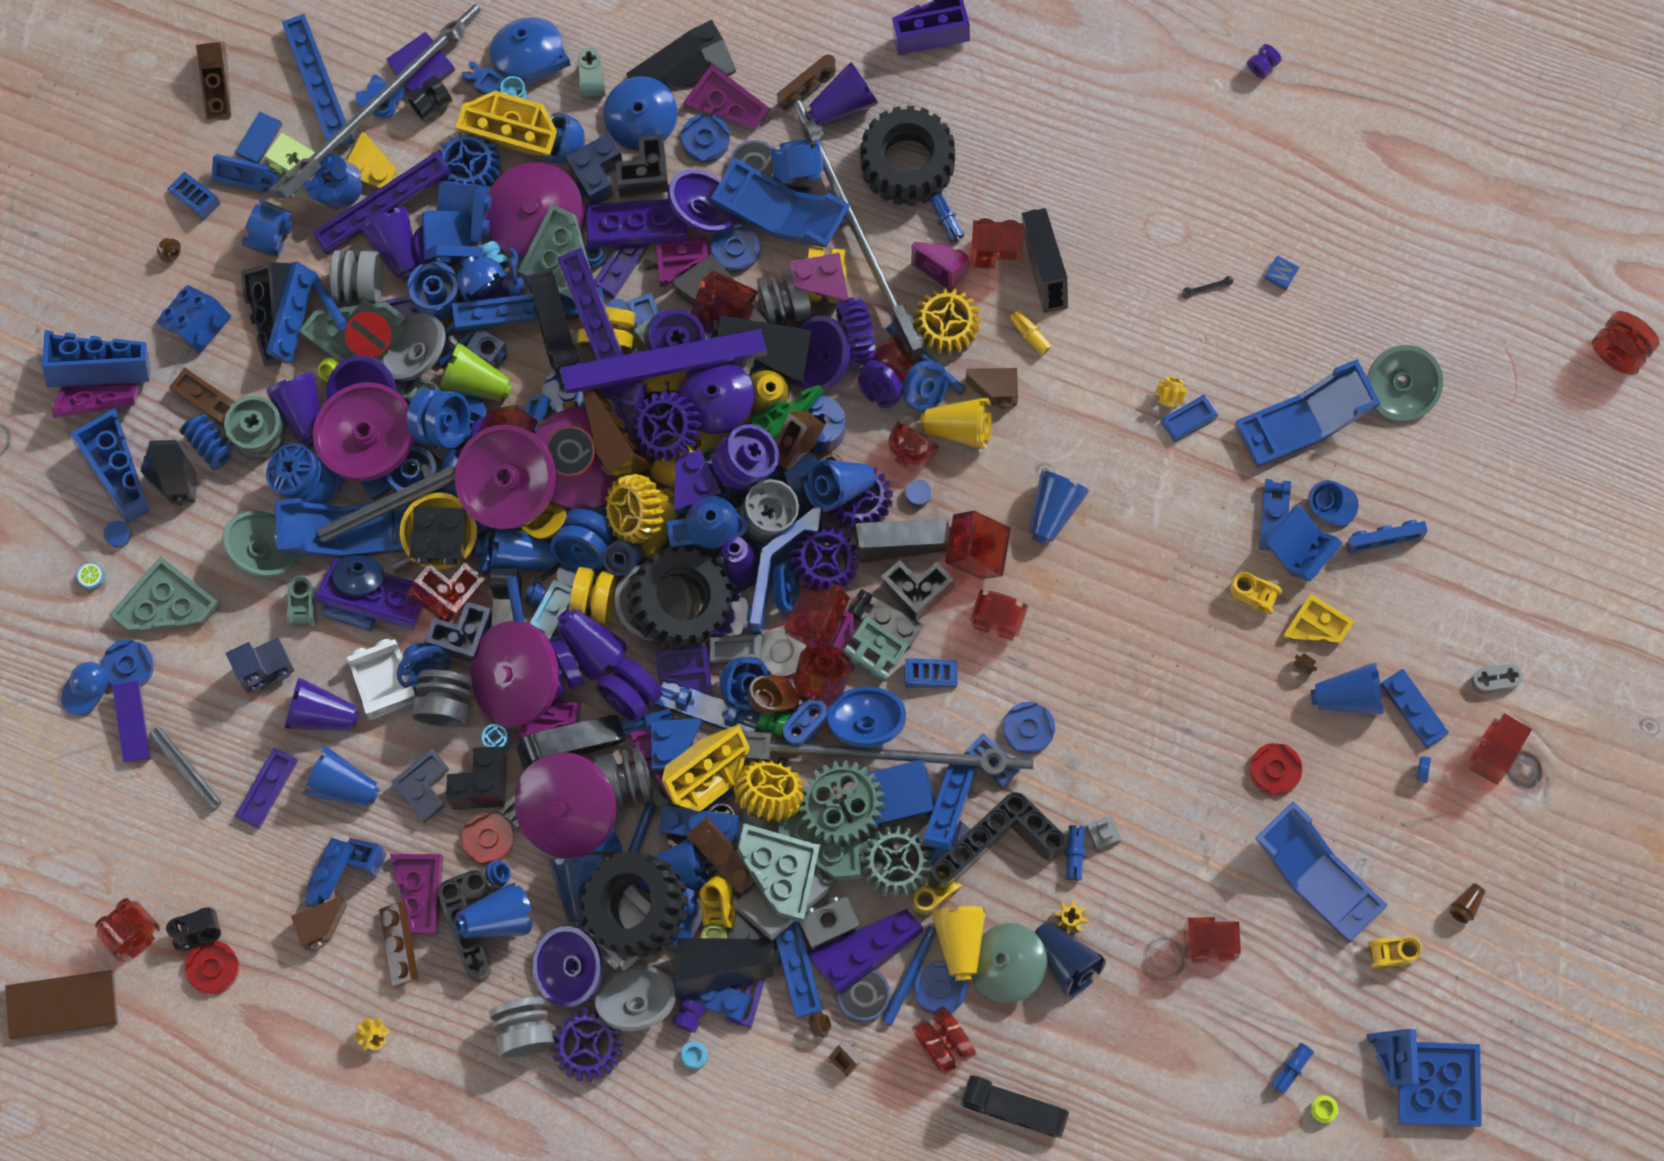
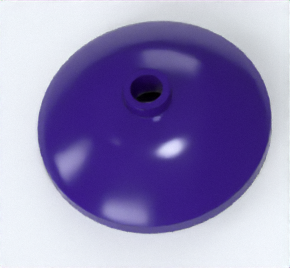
[668,169,737,233]
[795,316,850,391]
[327,355,397,400]
[678,362,754,434]
[533,926,603,1007]

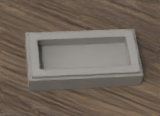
[709,634,762,665]

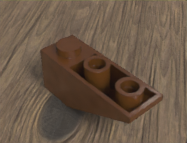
[196,41,231,119]

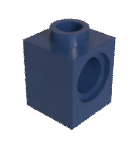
[466,328,508,368]

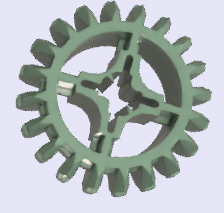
[860,826,933,899]

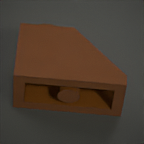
[965,368,1018,408]
[775,411,825,470]
[291,896,347,951]

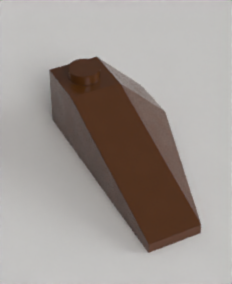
[582,388,654,479]

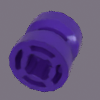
[1247,44,1282,79]
[671,998,706,1033]

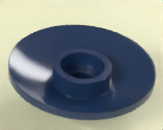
[332,555,384,596]

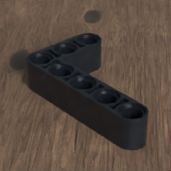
[927,792,1066,891]

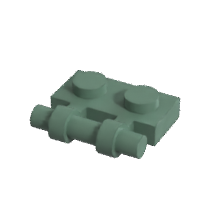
[842,616,909,682]

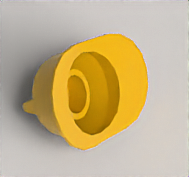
[521,501,566,540]

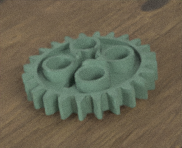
[799,760,885,846]

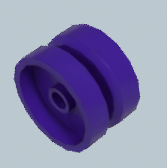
[644,309,705,351]
[712,424,779,491]
[548,634,585,701]
[596,657,663,723]

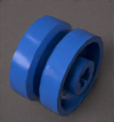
[407,388,471,448]
[550,508,615,572]

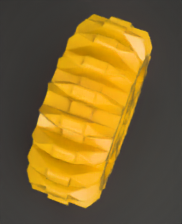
[913,287,981,355]
[604,474,664,545]
[734,759,805,822]

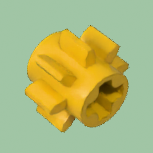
[1155,376,1188,407]
[1054,901,1088,934]
[354,1017,389,1051]

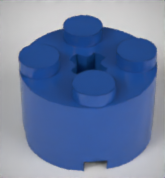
[770,139,824,184]
[303,154,363,210]
[242,199,293,257]
[408,261,462,321]
[808,396,845,454]
[385,444,439,501]

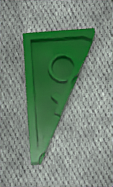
[729,385,823,441]

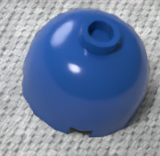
[541,112,585,164]
[456,256,508,302]
[719,656,772,710]

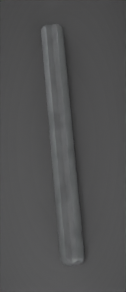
[317,466,455,542]

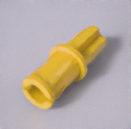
[1010,310,1052,356]

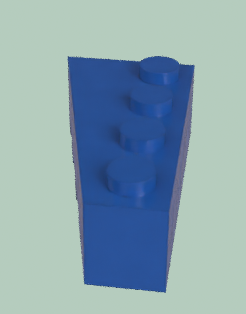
[42,330,150,388]
[70,408,149,524]

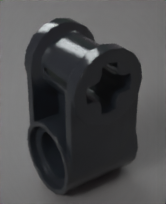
[166,907,221,952]

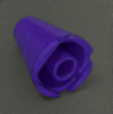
[808,62,879,126]
[360,207,419,280]
[267,373,320,447]
[712,537,761,592]
[557,609,628,680]
[284,677,360,731]

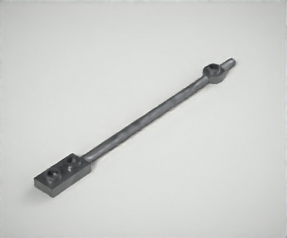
[269,4,481,199]
[793,101,924,361]
[719,730,1034,776]

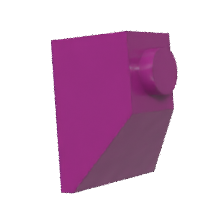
[911,242,970,292]

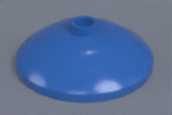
[489,17,563,78]
[603,76,678,150]
[827,687,906,747]

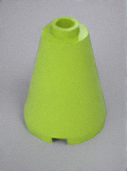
[440,343,513,402]

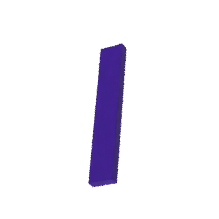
[312,151,452,254]

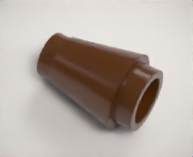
[1450,883,1486,924]

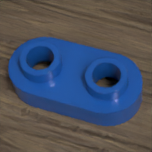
[773,562,800,614]
[783,699,827,746]

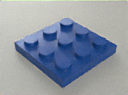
[1398,1042,1482,1127]

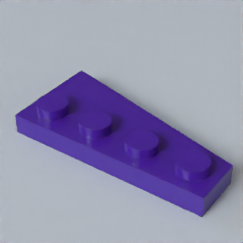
[807,909,924,994]

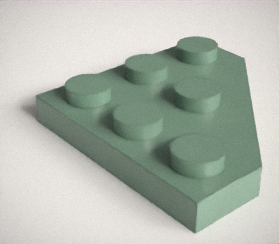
[518,204,591,299]
[299,302,407,362]
[109,556,220,633]
[779,803,862,881]
[736,823,820,922]

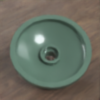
[1367,344,1443,421]
[222,511,299,578]
[971,923,1047,1004]

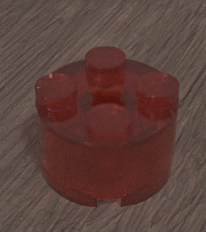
[969,590,1029,641]
[794,644,851,706]
[95,898,160,962]

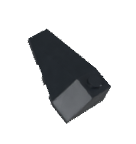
[626,19,736,88]
[241,262,291,366]
[140,440,197,506]

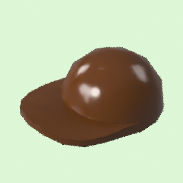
[747,675,799,714]

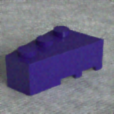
[892,0,970,55]

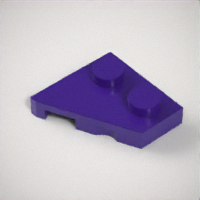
[655,645,713,696]

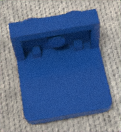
[437,181,492,242]
[422,210,483,265]
[157,285,231,354]
[1266,506,1342,581]

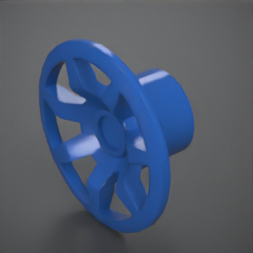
[396,643,451,690]

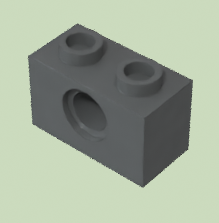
[799,896,860,951]

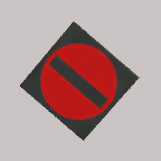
[332,299,403,361]

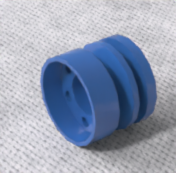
[266,443,335,504]

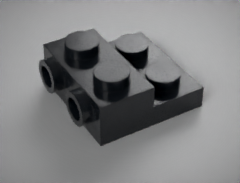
[409,507,467,565]

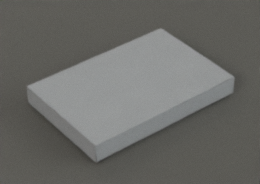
[734,875,829,940]

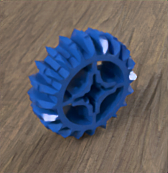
[436,131,502,186]

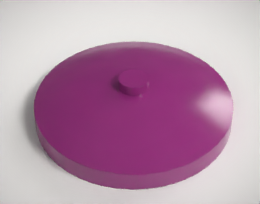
[487,162,584,260]
[313,382,414,482]
[535,407,618,510]
[455,425,556,529]
[471,621,559,727]
[514,752,616,858]

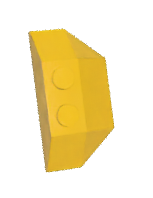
[455,91,557,156]
[662,725,750,812]

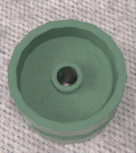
[224,396,287,460]

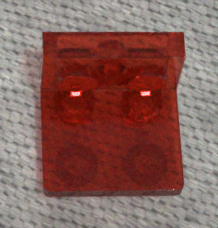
[691,270,758,334]
[784,583,850,644]

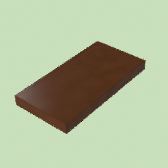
[5,970,118,1039]

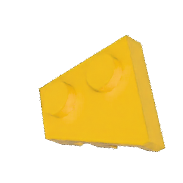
[347,132,398,190]
[1283,593,1355,644]

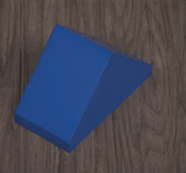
[346,838,387,878]

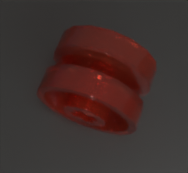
[1592,311,1660,375]
[911,1005,976,1076]

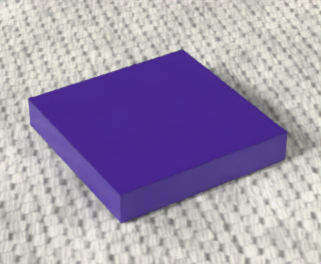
[386,31,455,91]

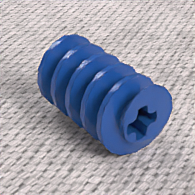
[179,414,234,470]

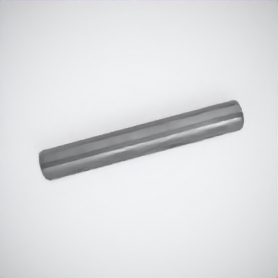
[149,727,222,811]

